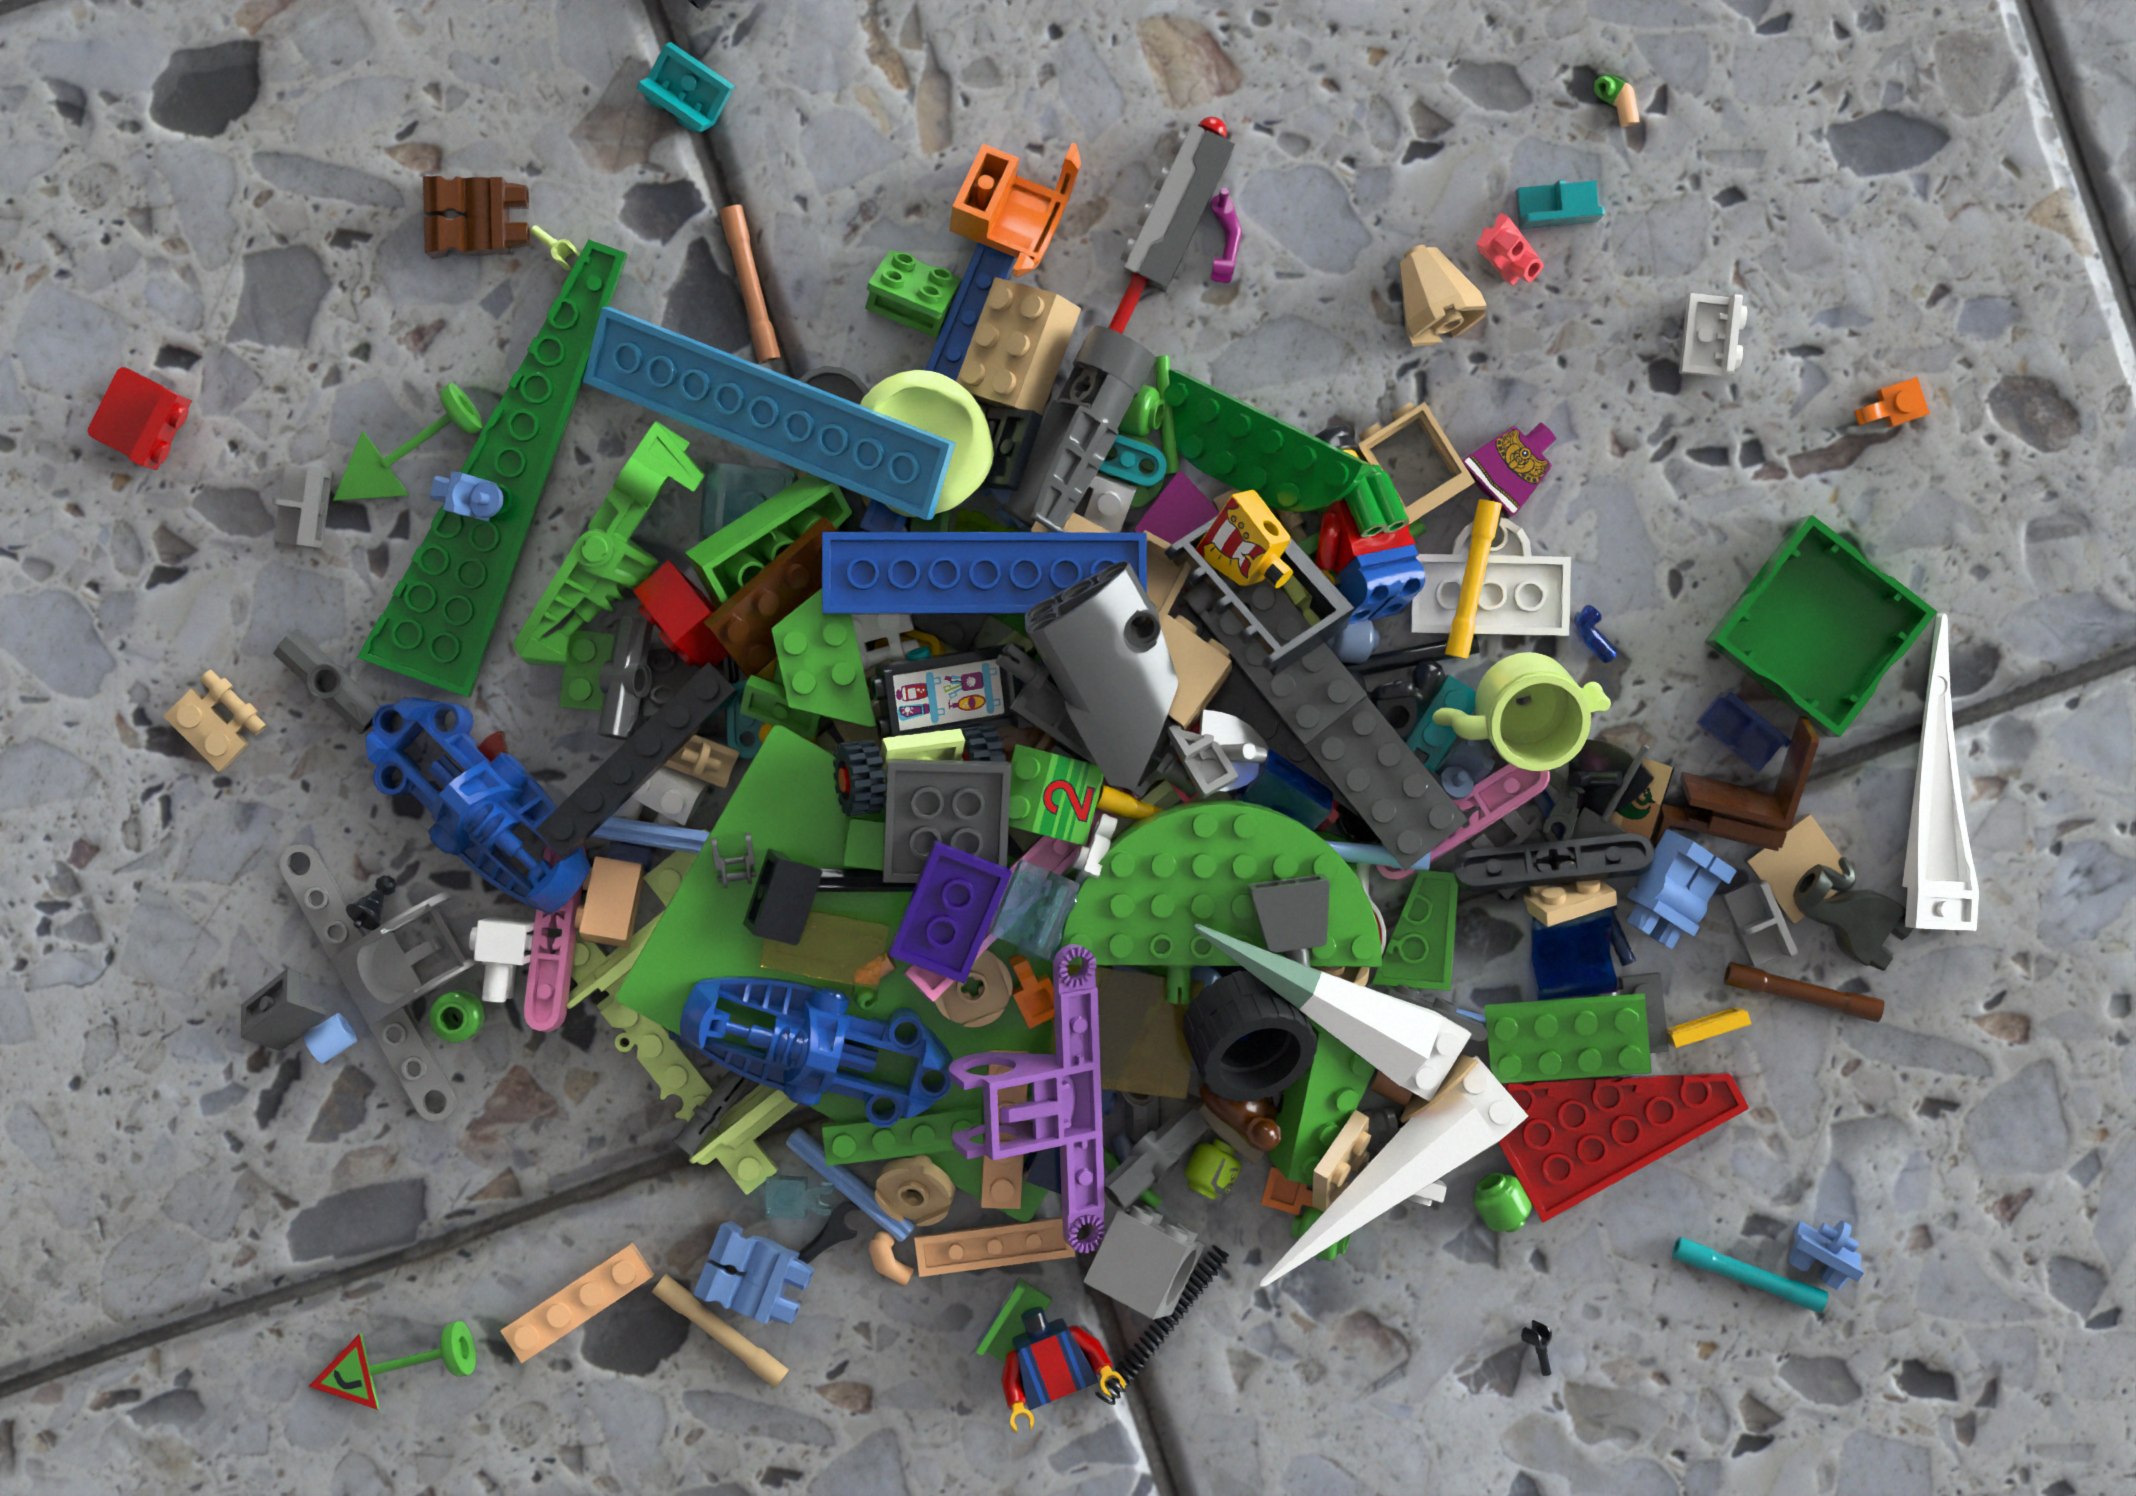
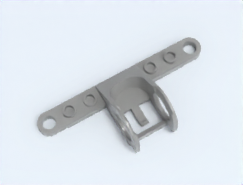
[279,844,482,1122]

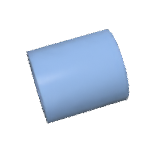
[303,1013,357,1064]

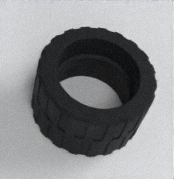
[1182,971,1317,1102]

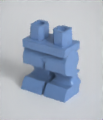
[693,1220,815,1325]

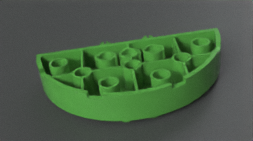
[1057,799,1382,1004]

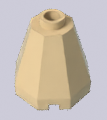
[1399,245,1487,347]

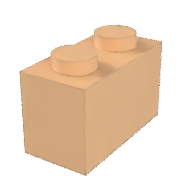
[575,856,645,948]

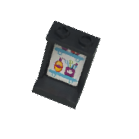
[871,643,1034,740]

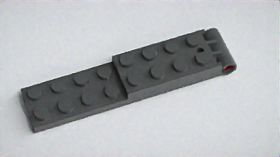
[1182,569,1469,871]

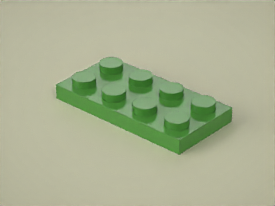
[1485,993,1652,1083]

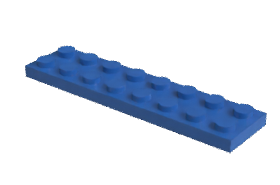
[822,532,1147,615]

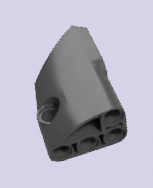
[1025,561,1179,789]

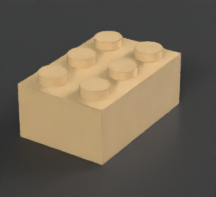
[956,277,1081,415]

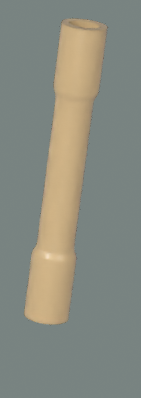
[652,1274,789,1388]

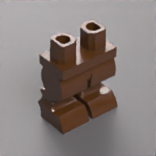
[423,176,530,259]

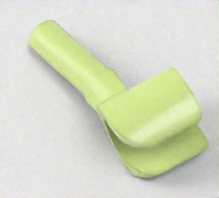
[530,226,581,271]

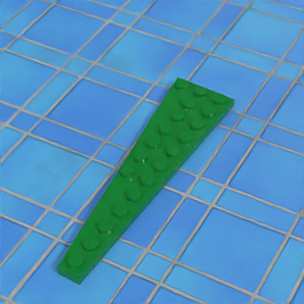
[357,239,628,698]

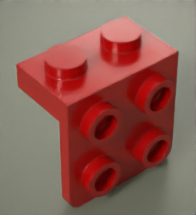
[87,367,192,470]

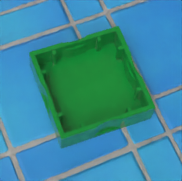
[1704,515,1937,737]

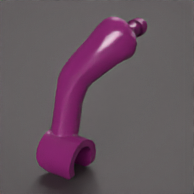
[1210,188,1242,283]

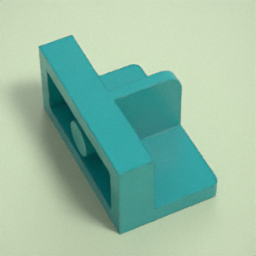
[1516,179,1605,230]

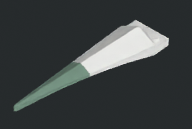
[1193,924,1472,1101]

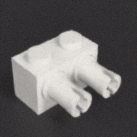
[612,765,710,849]
[469,916,535,1002]

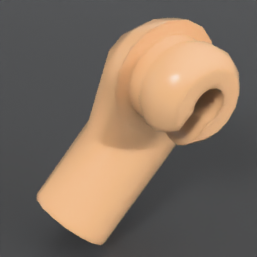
[868,1231,914,1286]

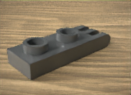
[1384,983,1488,1042]

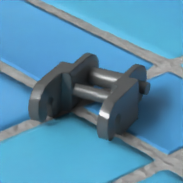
[711,832,756,888]

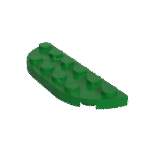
[1164,369,1370,512]

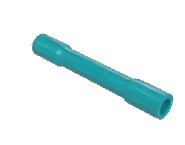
[1672,1237,1828,1314]

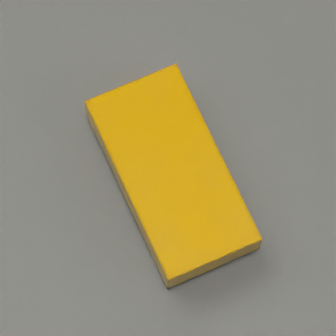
[1667,1006,1751,1048]

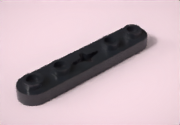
[1454,833,1654,892]

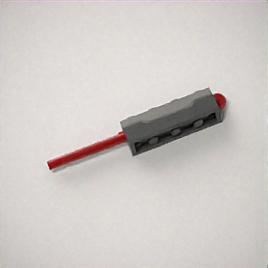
[1108,116,1235,334]

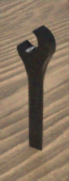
[798,1202,860,1264]

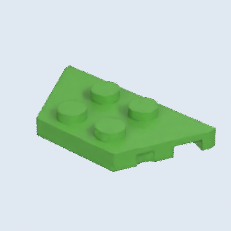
[771,588,876,729]

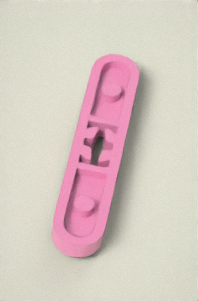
[1376,763,1550,880]
[524,844,586,1032]

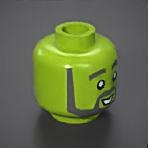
[1184,1138,1242,1200]

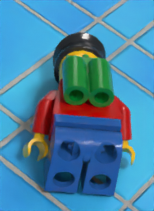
[1303,423,1425,625]

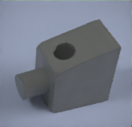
[1247,874,1330,967]

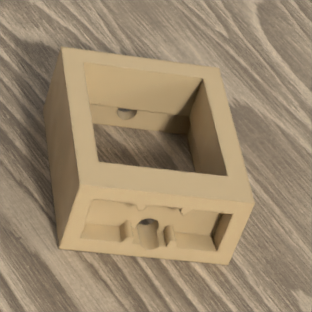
[1357,402,1475,524]

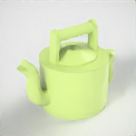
[1432,652,1611,771]

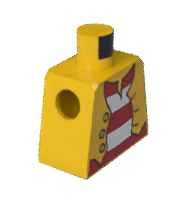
[1195,490,1293,588]

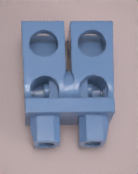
[1626,829,1737,950]

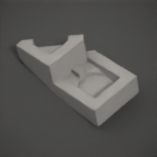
[1167,725,1239,799]

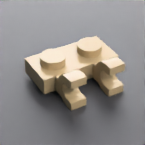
[1523,861,1617,927]

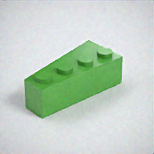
[1268,1016,1376,1186]

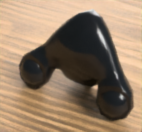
[1347,660,1445,742]

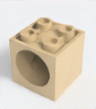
[1160,613,1233,731]

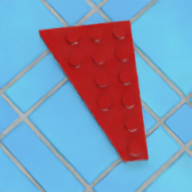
[1498,1072,1750,1223]

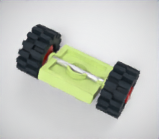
[833,725,1006,817]

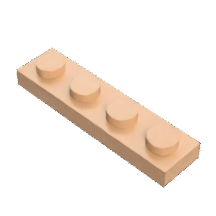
[980,1050,1028,1209]
[914,1216,1075,1277]
[500,1242,654,1363]

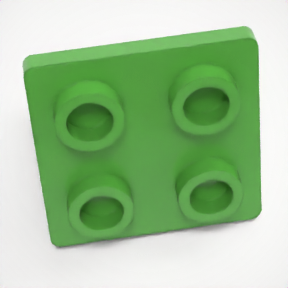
[865,250,962,338]

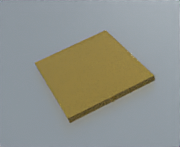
[1048,965,1205,1099]

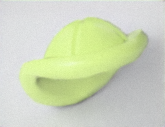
[860,370,994,517]

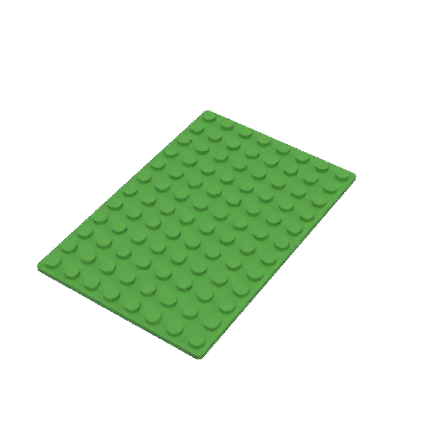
[617,725,1167,1223]

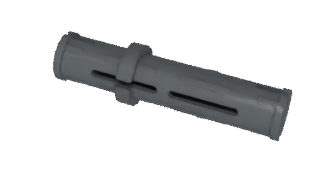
[672,1070,751,1156]

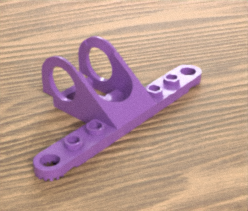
[949,944,1106,1253]

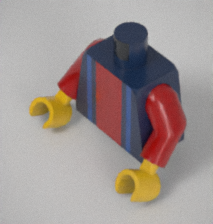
[1001,1307,1126,1434]

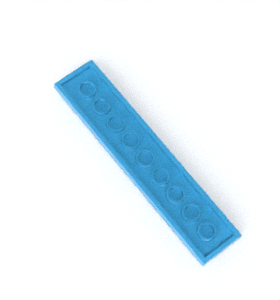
[582,307,956,520]

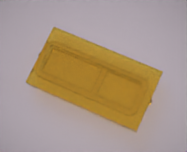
[759,910,890,990]

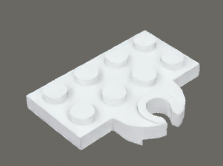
[1410,517,1571,636]

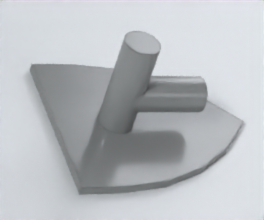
[1196,710,1275,791]

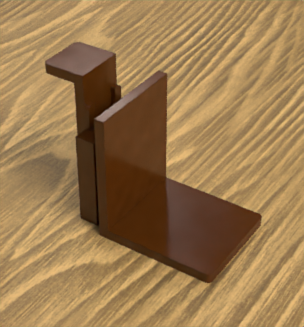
[1652,715,1819,851]

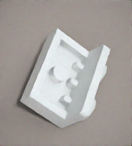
[1679,293,1747,378]

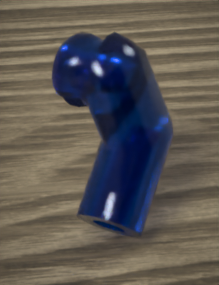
[1574,605,1618,663]

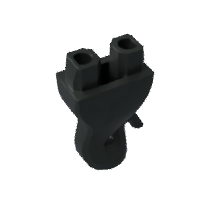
[1793,857,1914,971]

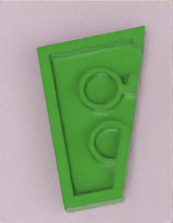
[1372,870,1459,991]

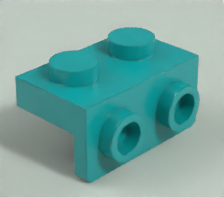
[636,42,735,132]

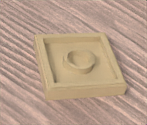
[1744,814,1857,924]

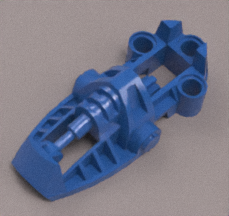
[366,697,591,915]
[680,976,953,1127]

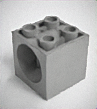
[1083,1205,1205,1320]

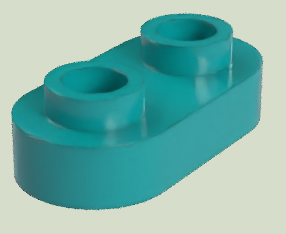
[1098,435,1167,487]
[726,680,764,759]

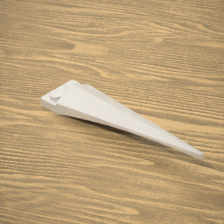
[1902,613,1979,931]
[1260,1055,1528,1287]

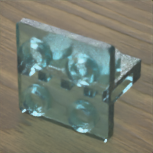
[989,860,1080,960]

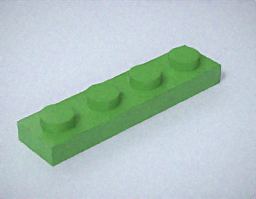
[822,1105,984,1166]

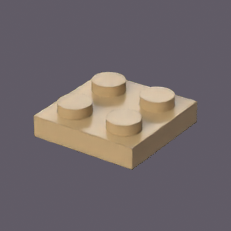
[1312,1110,1371,1212]

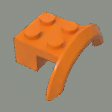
[949,143,1081,278]

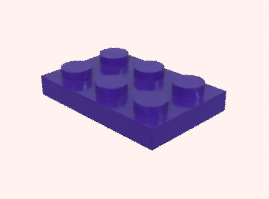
[888,841,1012,984]

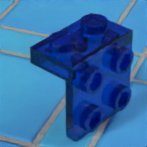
[1530,907,1617,1000]

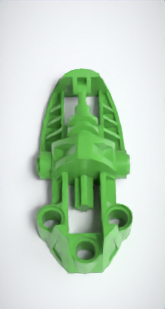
[513,421,705,666]

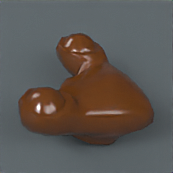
[1198,1083,1281,1152]

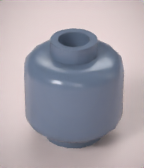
[1325,618,1379,664]

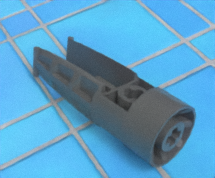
[1001,325,1156,532]

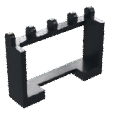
[1164,516,1354,676]

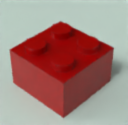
[633,560,729,668]

